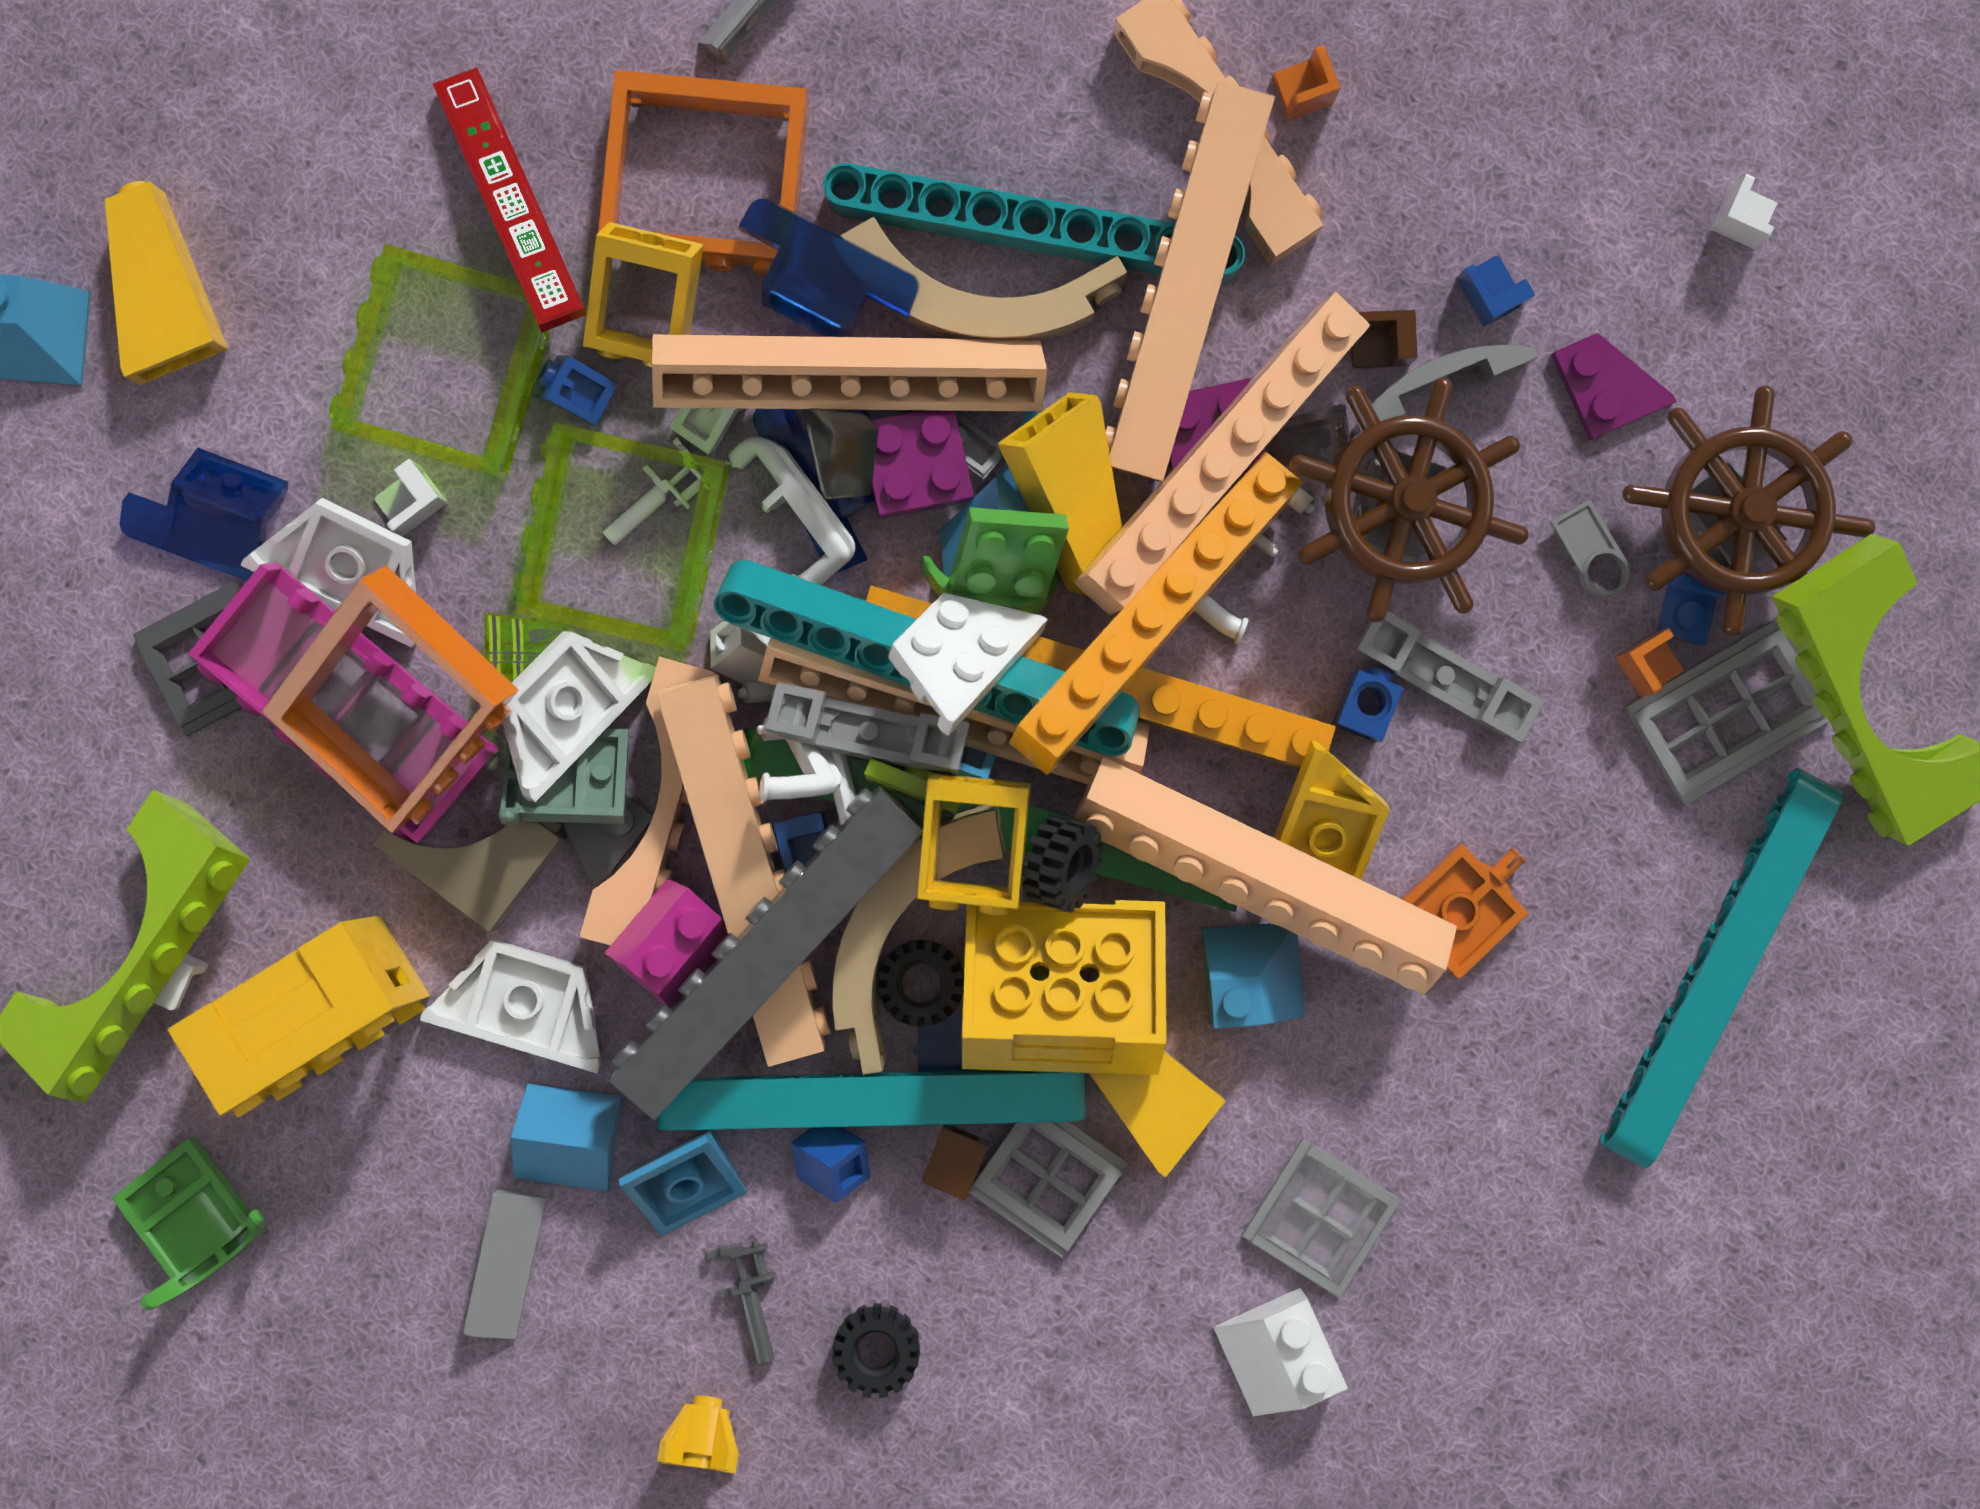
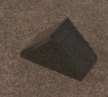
[1266,404,1350,469]
[803,408,879,500]

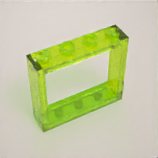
[329,244,551,482]
[513,422,732,652]

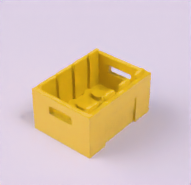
[962,900,1166,1075]
[167,915,430,1118]

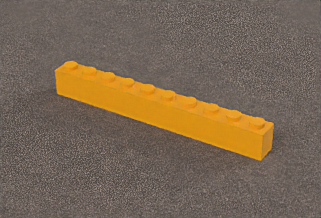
[866,585,1336,770]

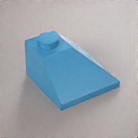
[0,274,91,386]
[1201,923,1305,1029]

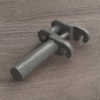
[705,1240,776,1365]

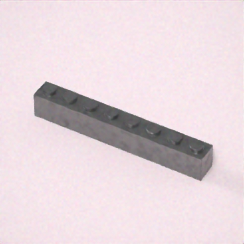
[609,784,924,1120]

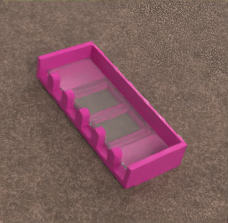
[188,562,501,844]

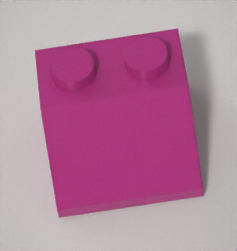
[604,878,728,1009]

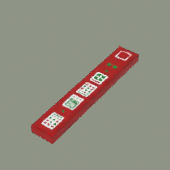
[433,67,586,333]

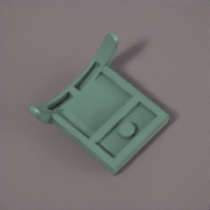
[499,728,629,825]

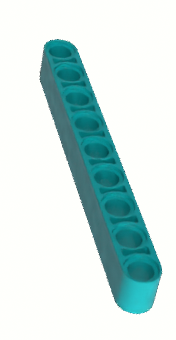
[823,163,1245,285]
[713,560,1140,757]
[1600,768,1843,1168]
[657,1070,1086,1130]

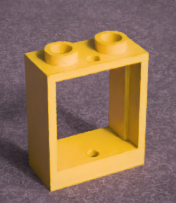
[583,222,704,368]
[917,774,1031,915]

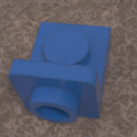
[536,355,618,426]
[1657,571,1726,646]

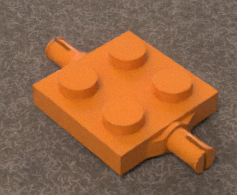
[1401,843,1529,980]

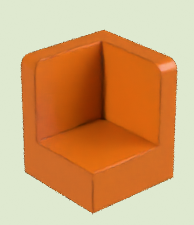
[1272,45,1341,121]
[1615,628,1684,697]

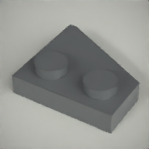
[562,793,653,888]

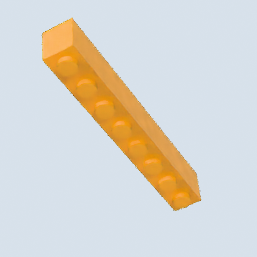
[1009,451,1303,775]

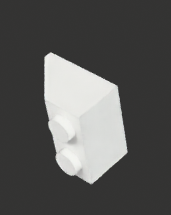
[1213,1288,1348,1416]

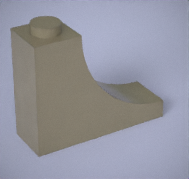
[373,821,568,932]

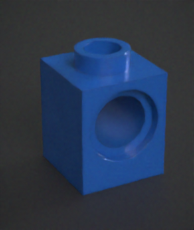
[1331,666,1404,743]

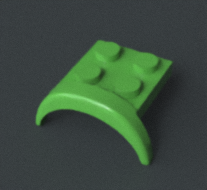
[920,507,1069,614]
[112,1136,266,1310]

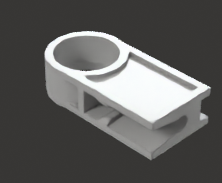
[1548,499,1631,597]

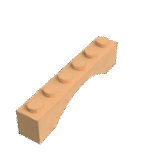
[1113,0,1324,267]
[579,657,720,946]

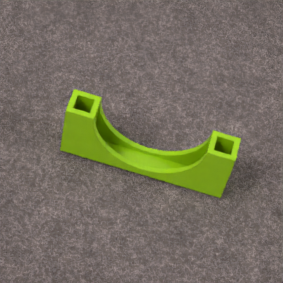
[1772,534,1980,846]
[0,790,251,1103]

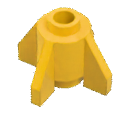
[657,1395,739,1474]

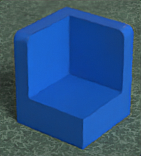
[1456,256,1535,327]
[773,811,827,873]
[791,1127,871,1204]

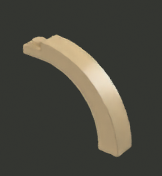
[832,217,1127,342]
[832,805,1006,1074]

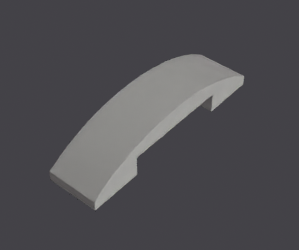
[1351,345,1539,437]
[1355,611,1545,743]
[765,682,970,772]

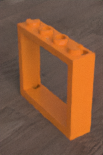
[598,70,810,276]
[262,565,519,833]

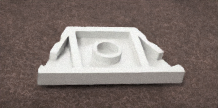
[241,498,416,648]
[888,593,1048,736]
[503,631,656,802]
[420,939,603,1073]

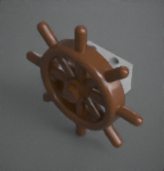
[1290,378,1529,622]
[1622,385,1876,637]

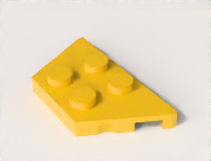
[1273,741,1390,880]

